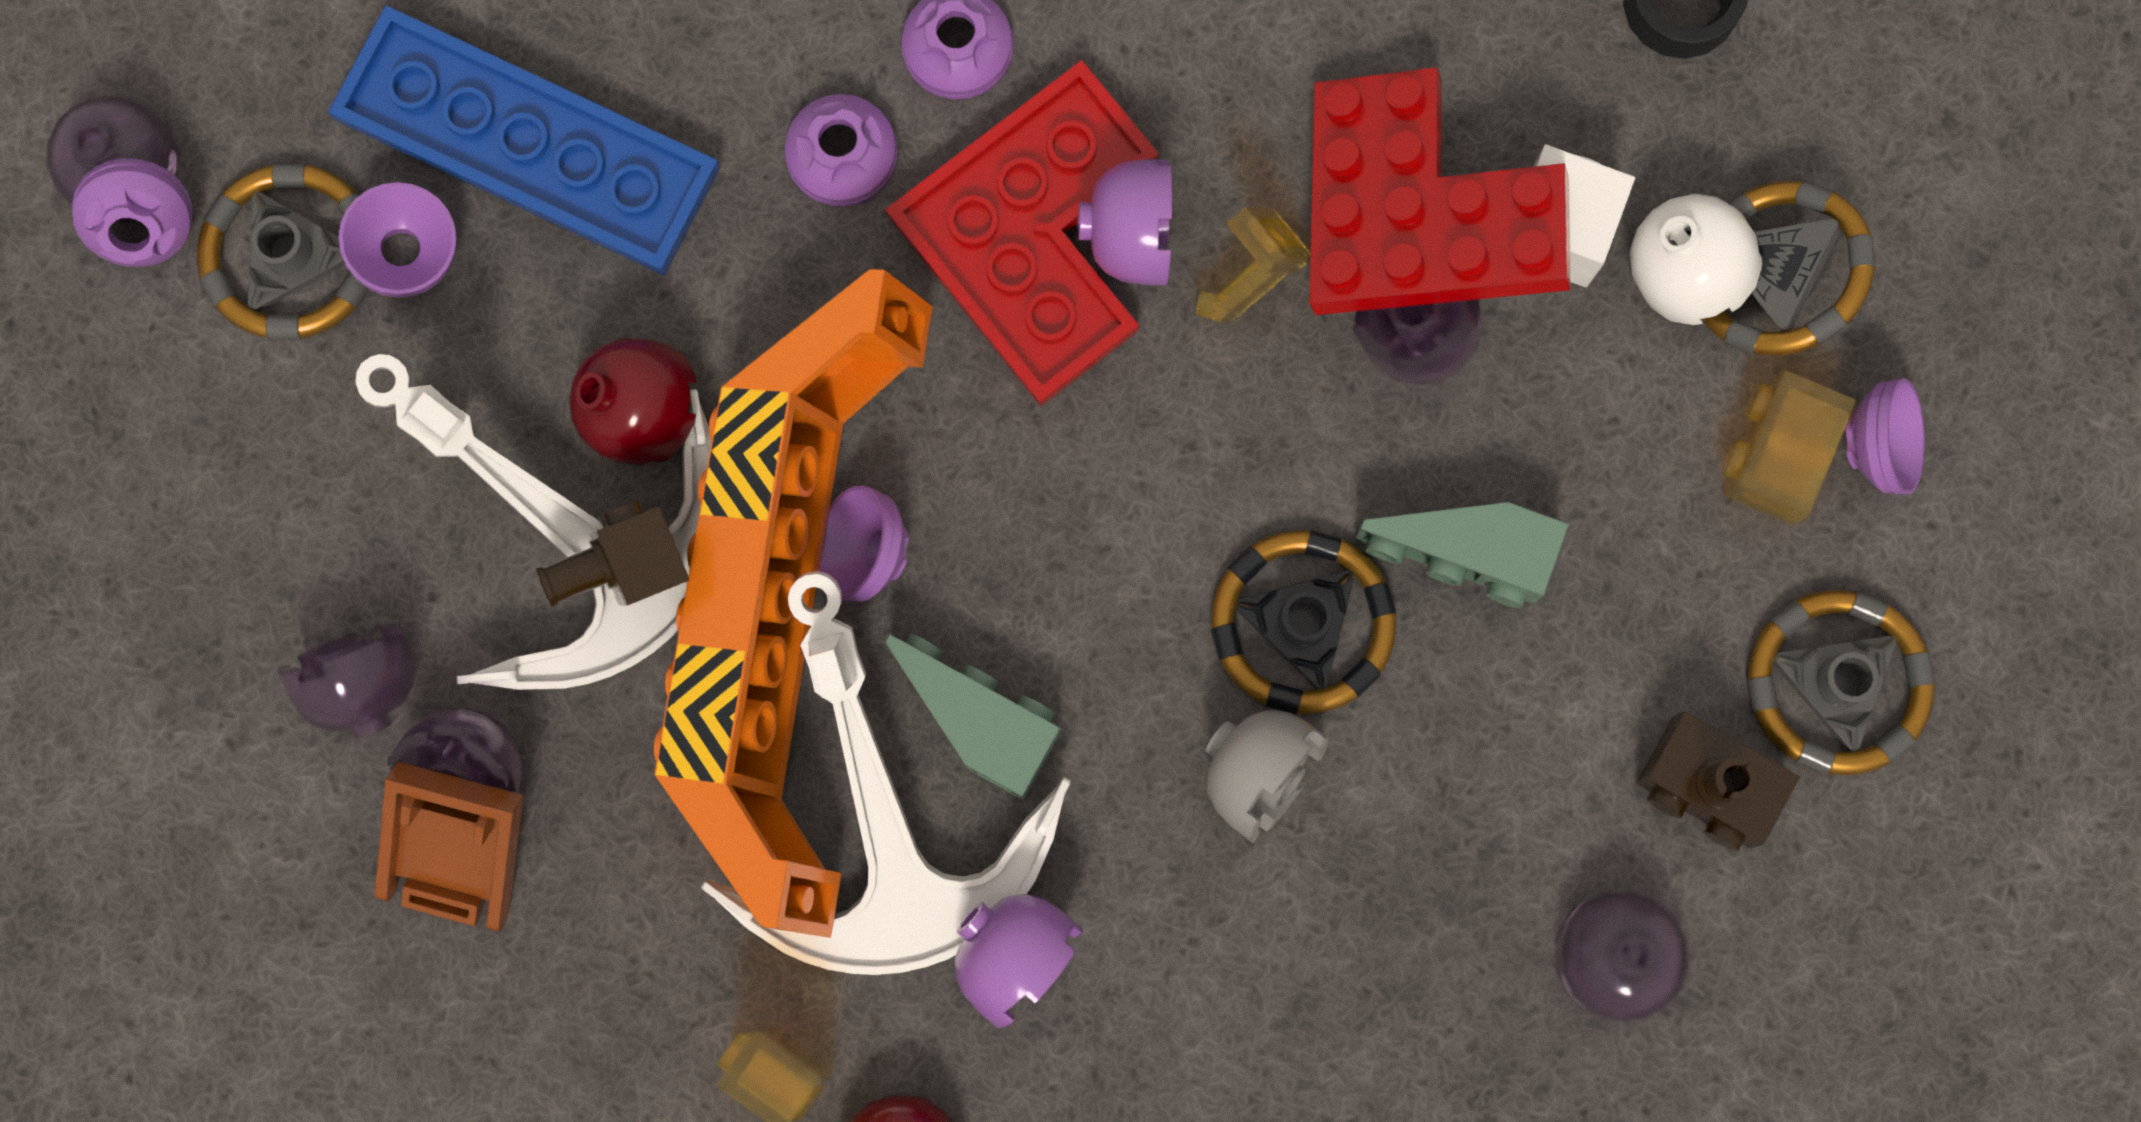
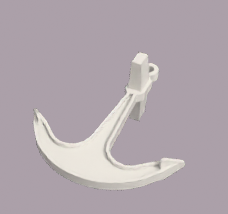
[356,354,712,690]
[701,571,1071,975]

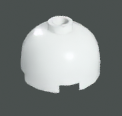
[1630,194,1763,325]

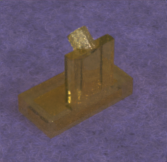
[1196,206,1311,323]

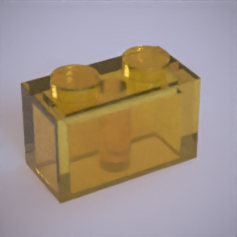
[1722,370,1856,526]
[716,1028,833,1122]

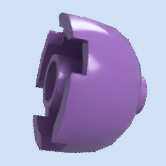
[1078,159,1172,285]
[955,894,1083,1029]

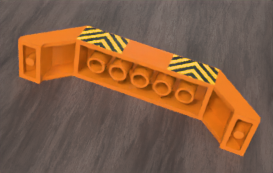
[654,269,933,938]

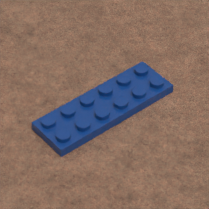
[328,5,721,276]

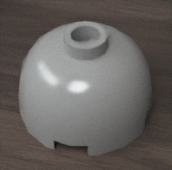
[1205,709,1329,843]

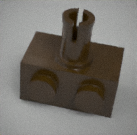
[536,500,690,607]
[1636,711,1800,851]

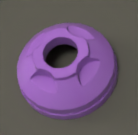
[901,0,1013,100]
[785,94,898,207]
[72,158,193,267]
[338,182,457,298]
[1845,378,1925,495]
[819,485,909,602]

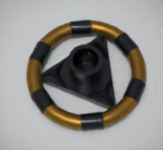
[1211,530,1397,714]

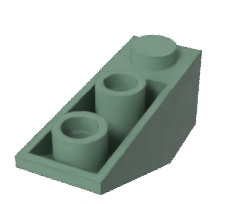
[1355,502,1569,608]
[885,633,1061,801]

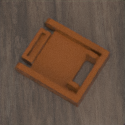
[375,761,524,932]

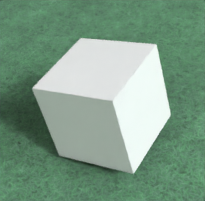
[1533,144,1636,288]

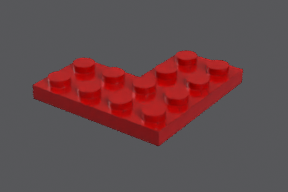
[885,60,1159,407]
[1310,67,1571,315]

